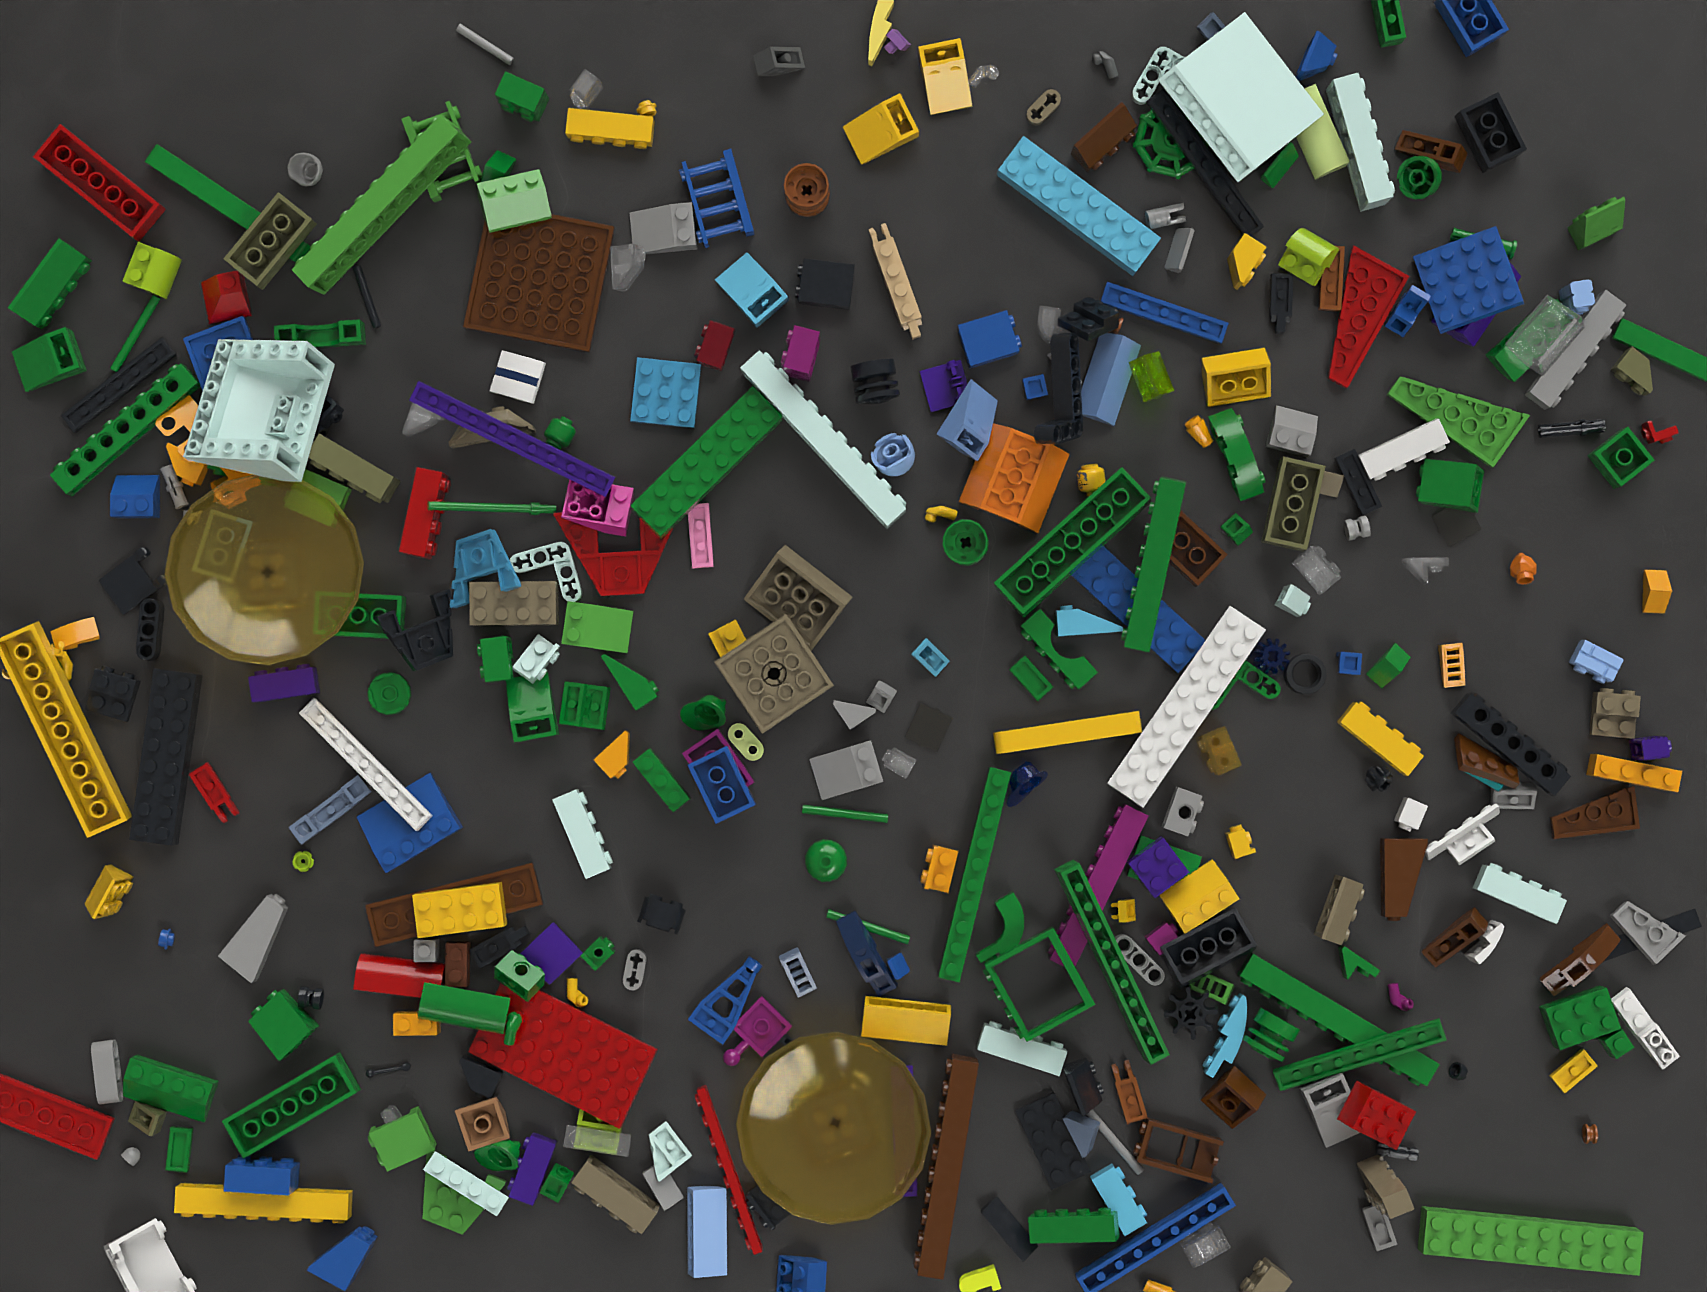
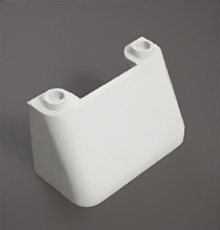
[104,1218,197,1292]

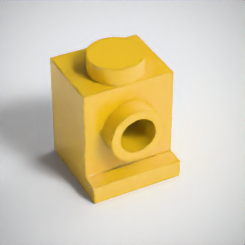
[1225,824,1256,859]

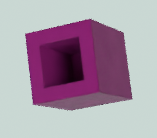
[1145,921,1180,955]

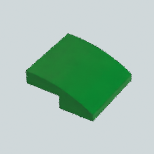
[559,681,611,730]

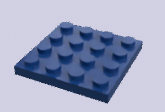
[1413,226,1524,334]

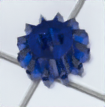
[1253,638,1290,674]

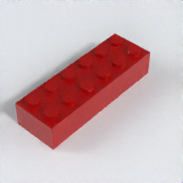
[33,124,166,242]

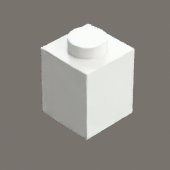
[1394,797,1428,832]

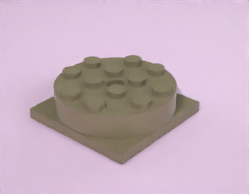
[714,614,834,734]

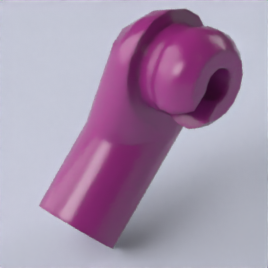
[1387,983,1414,1011]

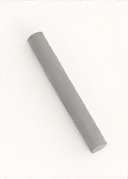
[456,24,514,65]

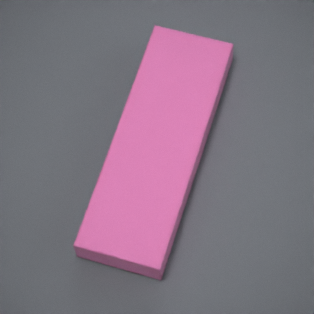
[688,503,714,569]

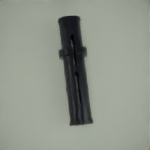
[1538,419,1606,438]

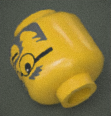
[1077,464,1106,496]

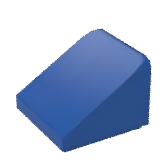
[887,953,910,980]

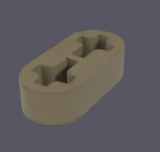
[1026,89,1061,126]

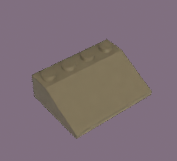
[744,545,853,651]

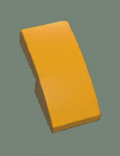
[50,617,99,651]

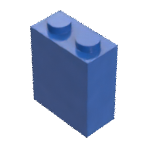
[957,310,1022,369]

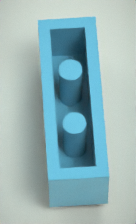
[1090,1163,1147,1236]

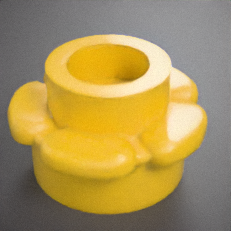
[636,100,657,116]

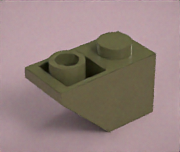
[1610,347,1653,396]

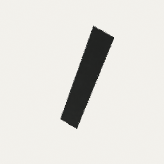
[1603,908,1702,962]

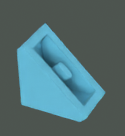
[911,638,950,677]

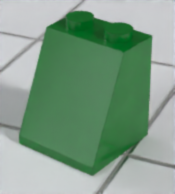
[1416,459,1484,513]
[248,989,319,1061]

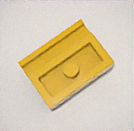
[708,620,746,657]

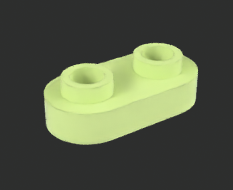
[728,723,764,761]

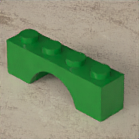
[274,319,366,348]
[1020,609,1098,690]

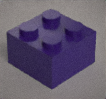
[1126,836,1190,898]

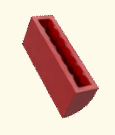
[353,953,445,998]

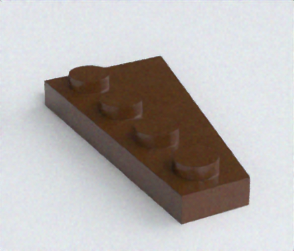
[1550,786,1640,839]

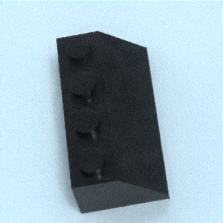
[1160,908,1257,990]

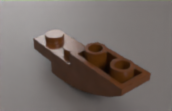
[1540,923,1621,996]

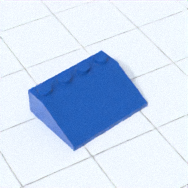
[357,773,464,873]

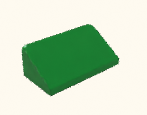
[1261,142,1298,188]

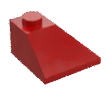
[201,270,252,325]

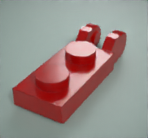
[189,762,239,823]

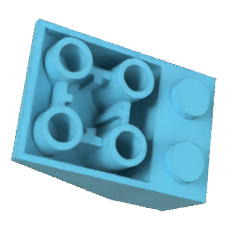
[715,252,789,328]

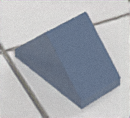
[1063,1111,1101,1158]

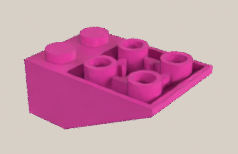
[561,479,634,537]

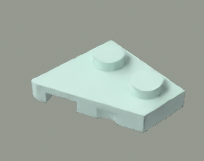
[648,1121,692,1182]

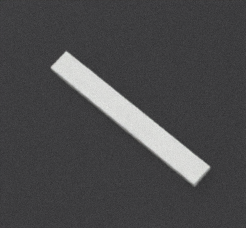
[299,698,433,831]

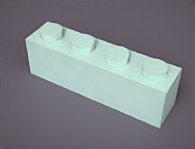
[552,789,613,879]
[1473,863,1567,924]
[976,1021,1067,1076]
[423,1151,509,1216]

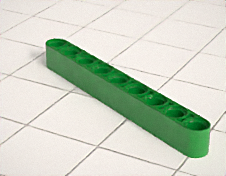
[144,144,311,262]

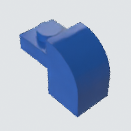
[1385,285,1431,337]

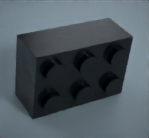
[1454,92,1527,173]

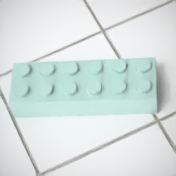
[1326,73,1395,212]

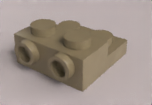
[1589,688,1641,739]

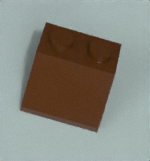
[1201,1065,1267,1129]

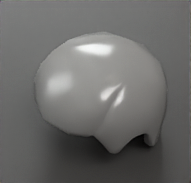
[287,152,323,187]

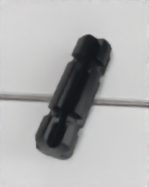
[1376,1142,1419,1161]

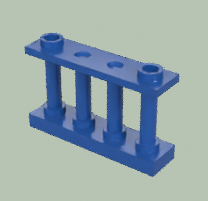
[679,149,754,248]

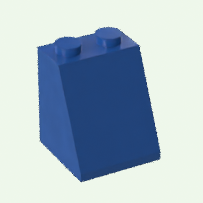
[307,1226,378,1291]

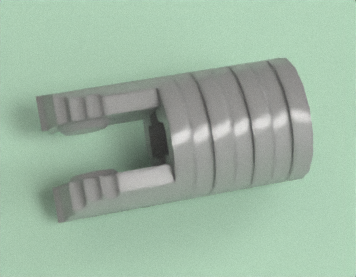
[1145,203,1186,229]

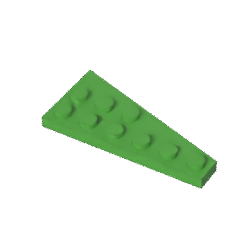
[1387,376,1530,468]

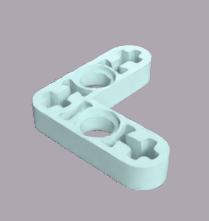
[1132,47,1185,105]
[510,542,582,602]

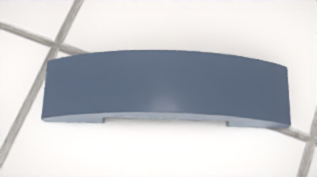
[288,775,371,845]

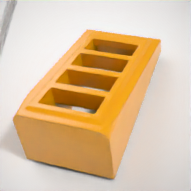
[1438,643,1465,688]

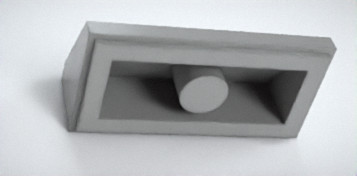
[1165,228,1195,273]
[1491,783,1537,809]
[643,1165,684,1211]

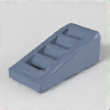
[779,947,817,998]

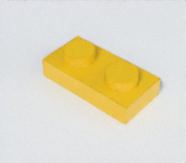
[1549,1048,1598,1093]

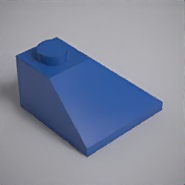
[1295,31,1337,81]

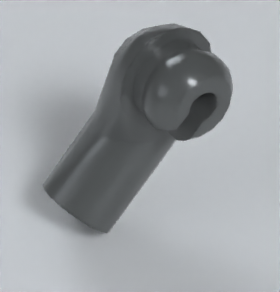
[1092,51,1119,79]

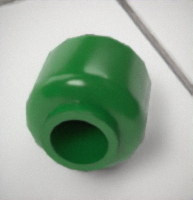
[544,416,576,450]

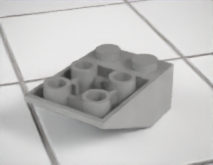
[1299,1073,1360,1148]

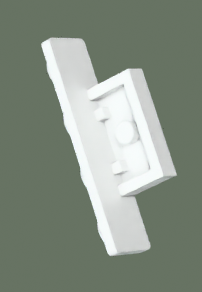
[1425,803,1500,865]

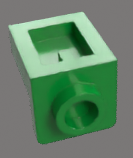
[540,1163,574,1203]

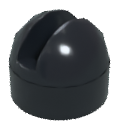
[1449,1062,1468,1081]

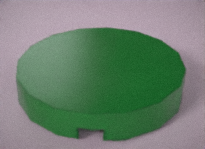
[368,672,411,715]

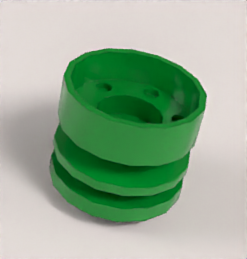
[943,519,989,566]
[1243,1007,1300,1062]

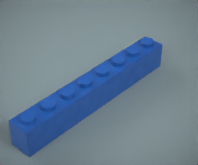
[1075,1183,1236,1292]

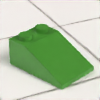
[561,601,634,653]

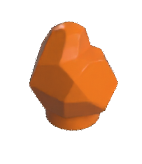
[1510,553,1536,585]

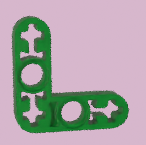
[1212,660,1281,710]

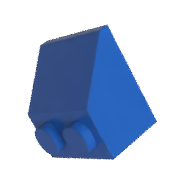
[110,475,160,518]

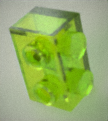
[1128,351,1174,402]

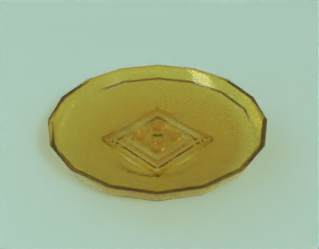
[165,475,364,665]
[736,1032,931,1224]

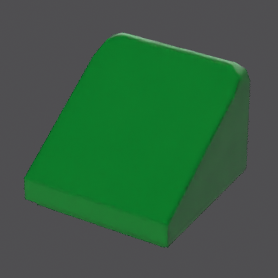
[1220,513,1253,546]

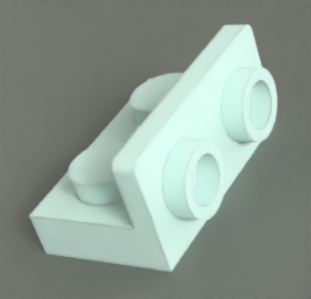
[512,634,560,684]

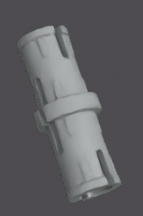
[160,464,189,509]

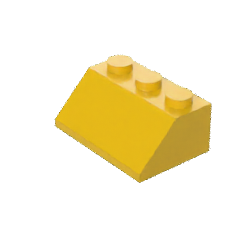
[1201,348,1271,407]
[1159,859,1239,934]

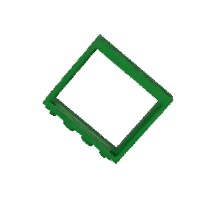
[983,926,1096,1042]

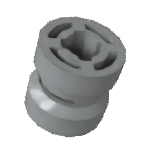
[1343,516,1371,541]

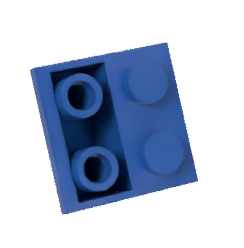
[776,1255,827,1292]

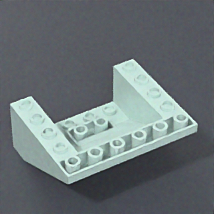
[1158,12,1324,183]
[183,339,335,482]

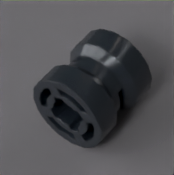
[298,986,324,1010]

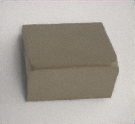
[1320,471,1344,498]

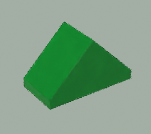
[481,150,517,182]
[1366,643,1411,688]

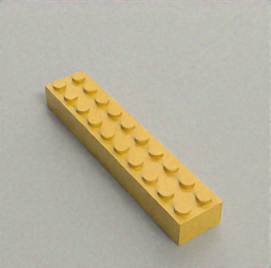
[0,621,132,838]

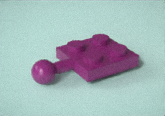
[723,996,792,1066]

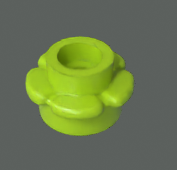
[292,851,314,872]

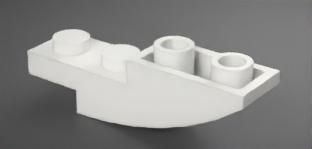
[1611,987,1680,1069]

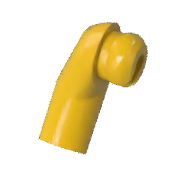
[925,506,958,522]
[567,978,588,1007]

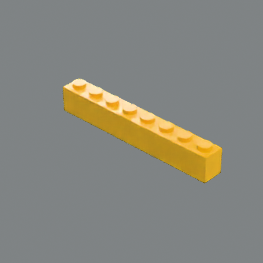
[174,1183,353,1223]

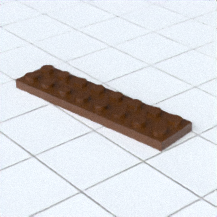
[365,863,543,947]

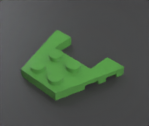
[422,1151,507,1235]

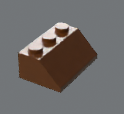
[1071,102,1137,173]

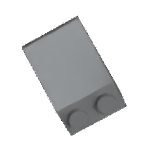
[630,202,697,255]
[809,740,883,800]

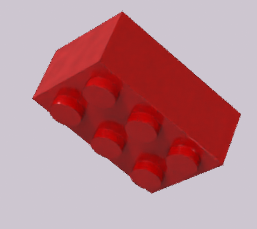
[1337,1081,1416,1150]

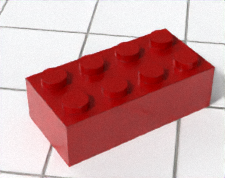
[399,467,451,560]

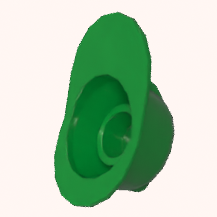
[680,695,726,730]
[474,1139,521,1171]

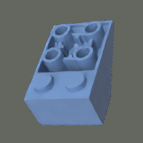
[937,380,998,461]

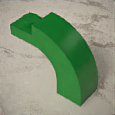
[976,891,1024,963]

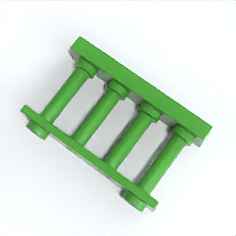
[402,101,482,202]

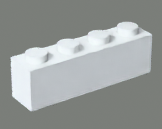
[1358,418,1450,481]

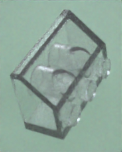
[1505,295,1585,376]

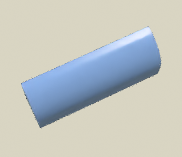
[687,1186,727,1278]

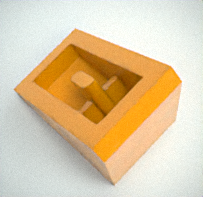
[1642,570,1672,613]

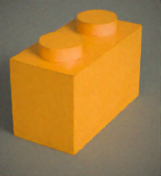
[393,1011,441,1036]

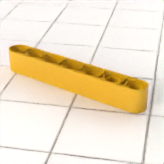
[993,711,1142,754]

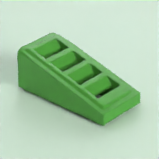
[1190,974,1235,1005]

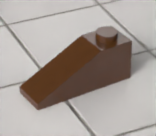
[1395,130,1468,173]
[1421,907,1488,968]

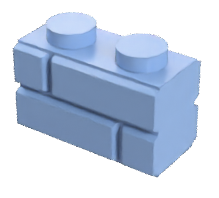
[1559,279,1595,317]
[1569,640,1623,684]

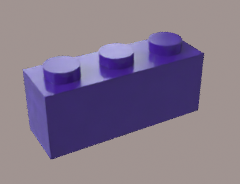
[248,664,320,702]
[507,1132,558,1206]

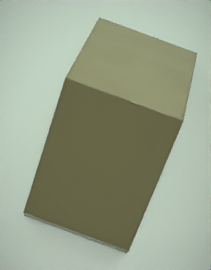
[128,1101,167,1136]

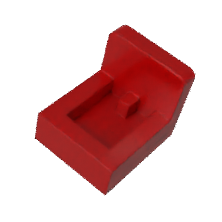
[1641,421,1679,444]

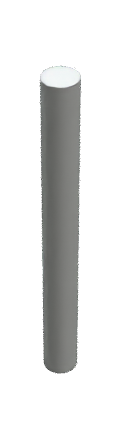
[1086,1109,1144,1175]

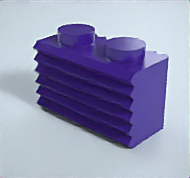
[1629,736,1672,761]

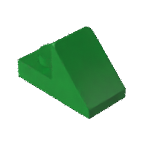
[1338,945,1380,980]

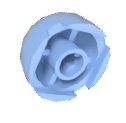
[871,433,915,477]

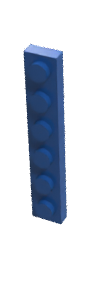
[1101,282,1229,344]

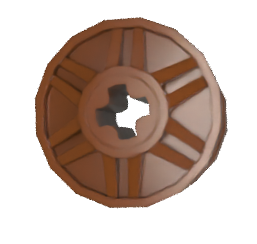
[784,163,830,217]

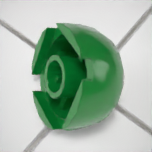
[1397,156,1442,199]
[805,839,847,882]

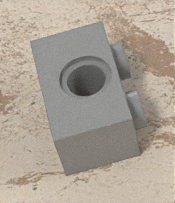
[1161,787,1204,836]

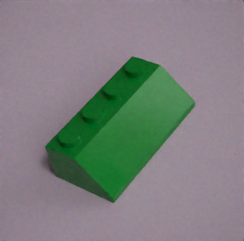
[8,238,92,329]
[123,1055,219,1123]

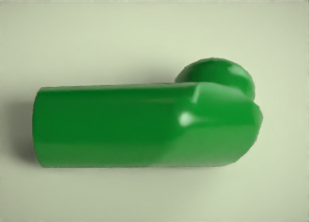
[504,1012,522,1045]

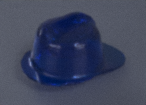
[1007,761,1048,807]

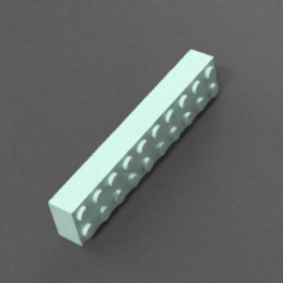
[740,350,906,529]

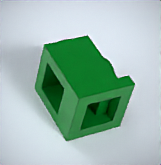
[580,936,615,971]

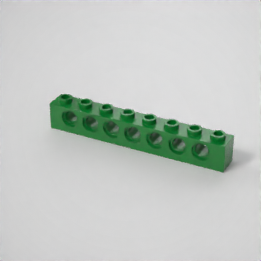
[50,363,201,496]

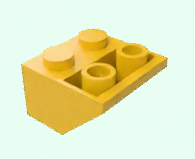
[1227,233,1266,290]

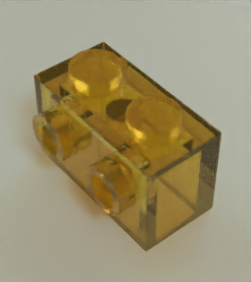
[1198,726,1242,776]

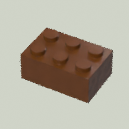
[1169,510,1228,587]

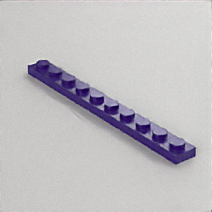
[409,381,616,497]

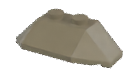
[449,407,536,449]

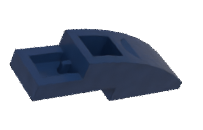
[836,911,898,996]

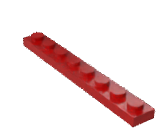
[695,1085,763,1255]

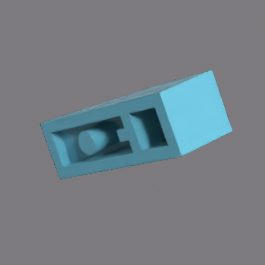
[1055,605,1123,637]

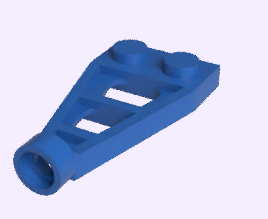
[688,956,763,1045]

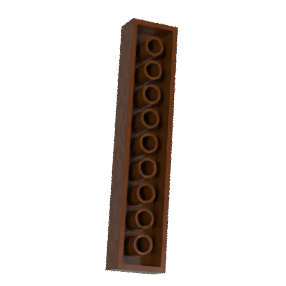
[913,1054,979,1280]

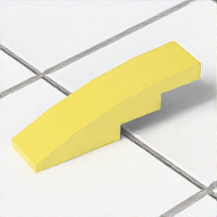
[868,0,894,66]

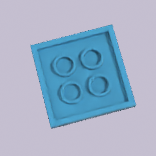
[630,357,701,429]

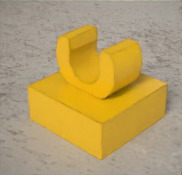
[1111,899,1136,922]

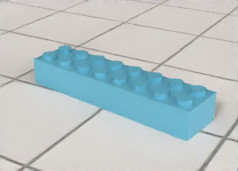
[997,136,1161,276]

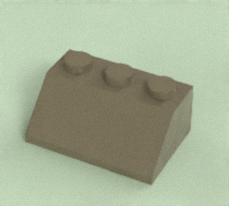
[1314,874,1365,945]

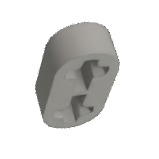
[623,949,647,990]

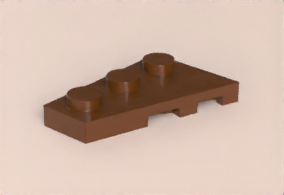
[1454,733,1520,789]

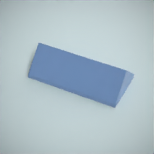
[1081,333,1141,426]

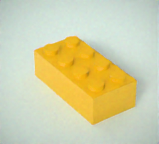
[412,882,507,938]

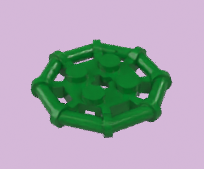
[1132,103,1208,180]

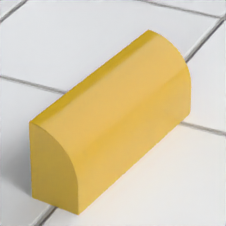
[861,996,951,1046]

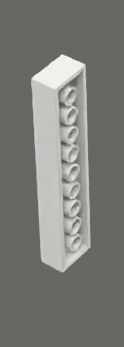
[1108,606,1266,808]

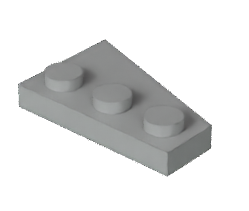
[1610,901,1685,965]

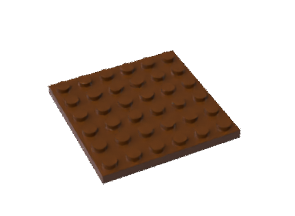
[463,214,615,353]

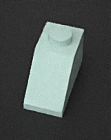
[1275,584,1311,617]

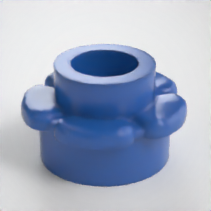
[158,929,175,950]

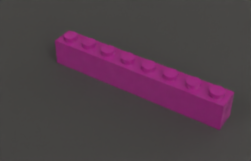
[1047,804,1149,966]

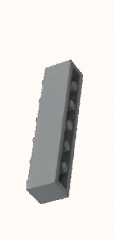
[1524,290,1626,410]

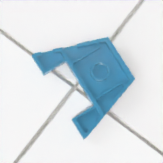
[450,529,521,608]

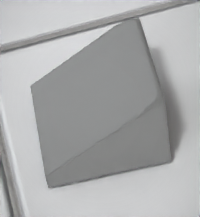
[866,680,897,713]

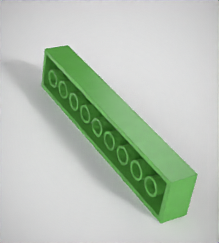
[292,114,471,295]
[1418,1206,1643,1276]

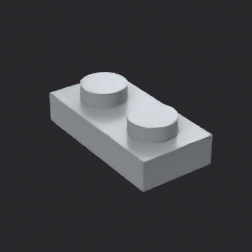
[1361,1205,1397,1251]

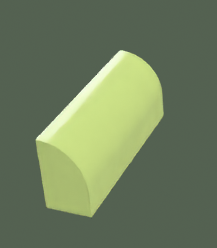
[1296,84,1350,180]

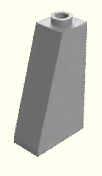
[218,894,288,983]

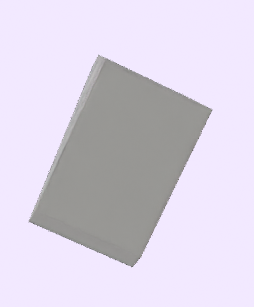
[833,700,876,729]

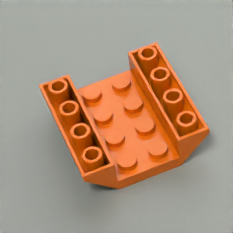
[959,423,1070,533]

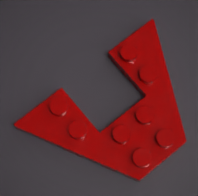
[553,512,674,596]

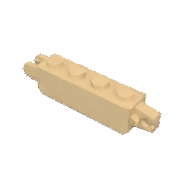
[868,223,922,340]

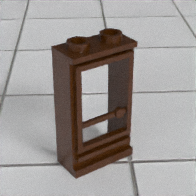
[1133,1118,1224,1183]

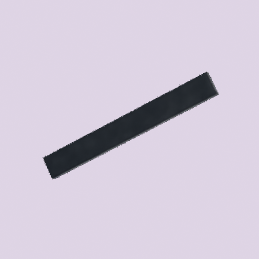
[1146,88,1264,237]

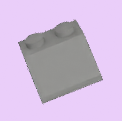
[1265,405,1318,458]

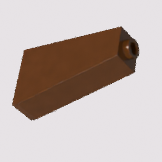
[1380,838,1428,921]

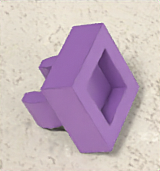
[884,29,911,54]

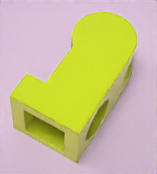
[959,1264,1001,1292]

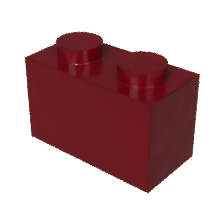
[694,320,736,372]

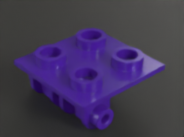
[920,360,967,412]

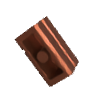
[445,941,471,987]

